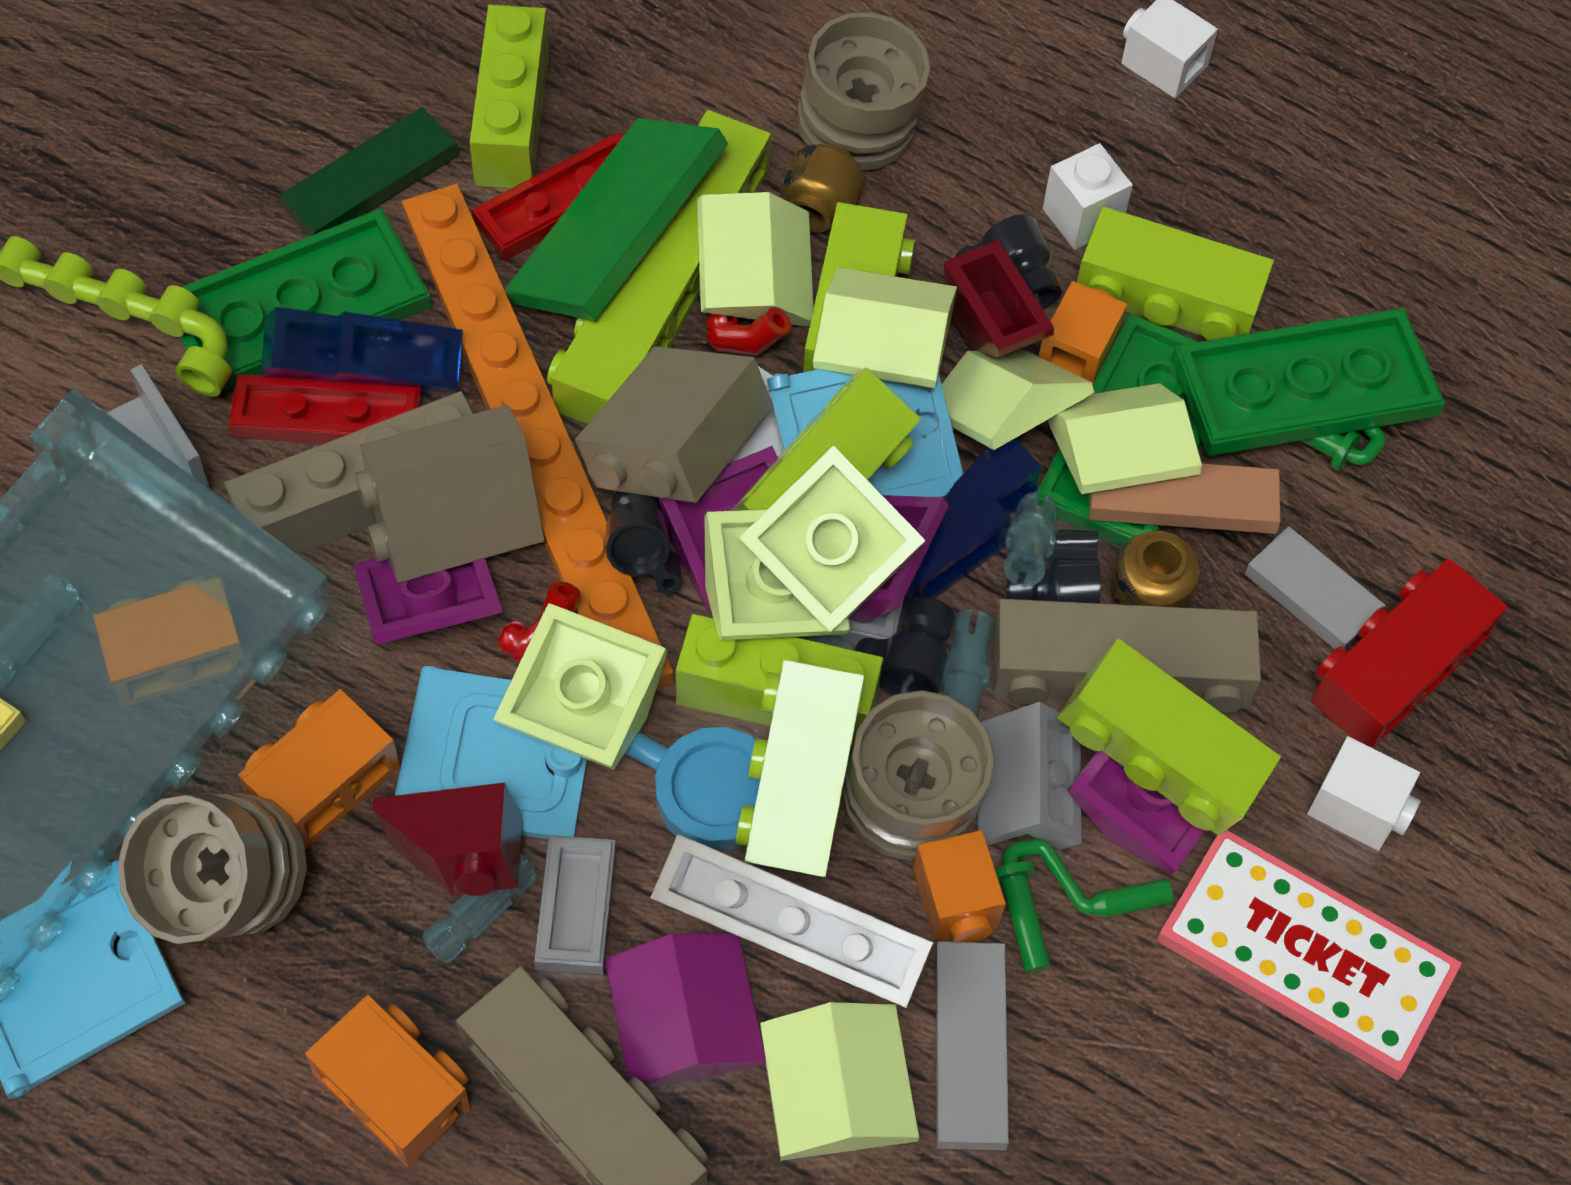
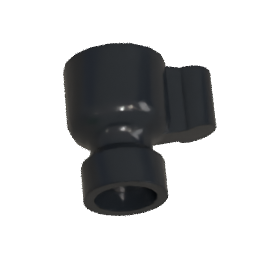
[955,214,1062,310]
[606,491,681,595]
[1006,529,1100,604]
[854,596,955,696]

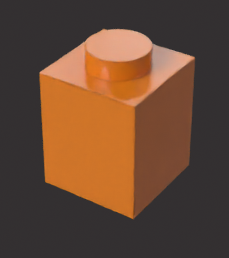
[1038,281,1128,385]
[913,830,1006,943]

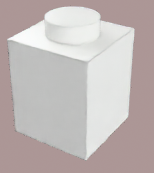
[1121,0,1218,99]
[1043,143,1133,250]
[1307,736,1421,851]

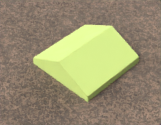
[697,192,814,327]
[813,267,957,388]
[942,350,1094,450]
[1047,383,1202,494]
[739,446,926,633]
[705,510,850,640]
[493,603,668,770]
[760,1002,919,1161]

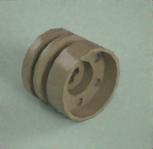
[796,12,931,170]
[841,690,994,861]
[118,793,307,944]

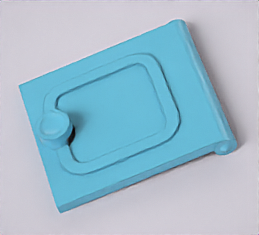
[767,369,967,497]
[395,666,587,840]
[0,860,186,1099]

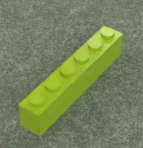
[547,109,771,424]

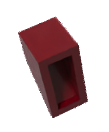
[944,240,1054,357]
[373,782,522,896]

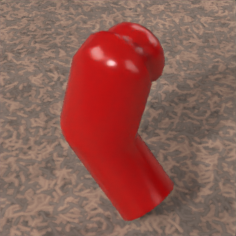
[706,307,791,356]
[498,581,581,663]

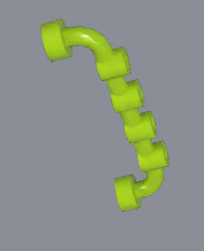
[0,236,232,397]

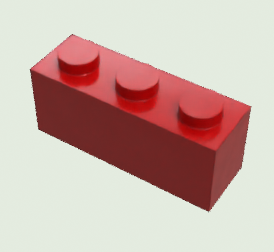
[1311,558,1508,749]

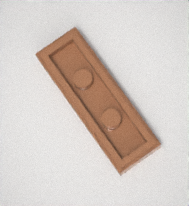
[1089,464,1280,534]

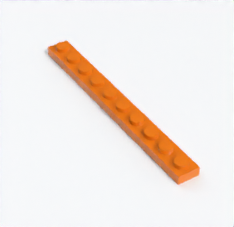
[402,184,673,690]

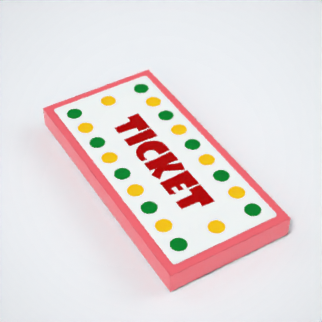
[1156,830,1462,1081]

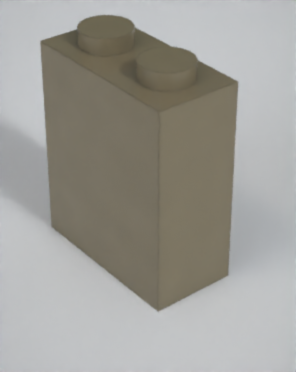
[575,346,773,503]
[354,405,544,583]

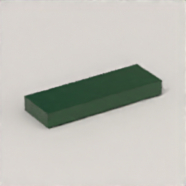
[279,107,458,236]

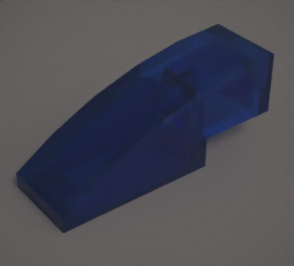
[260,307,463,391]
[903,438,1042,609]

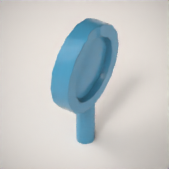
[625,727,760,851]

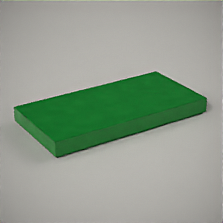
[504,118,729,321]
[160,208,432,398]
[1172,308,1445,456]
[1032,313,1202,548]

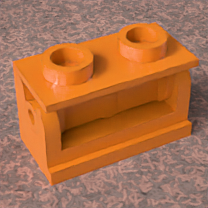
[238,689,400,849]
[305,995,471,1169]

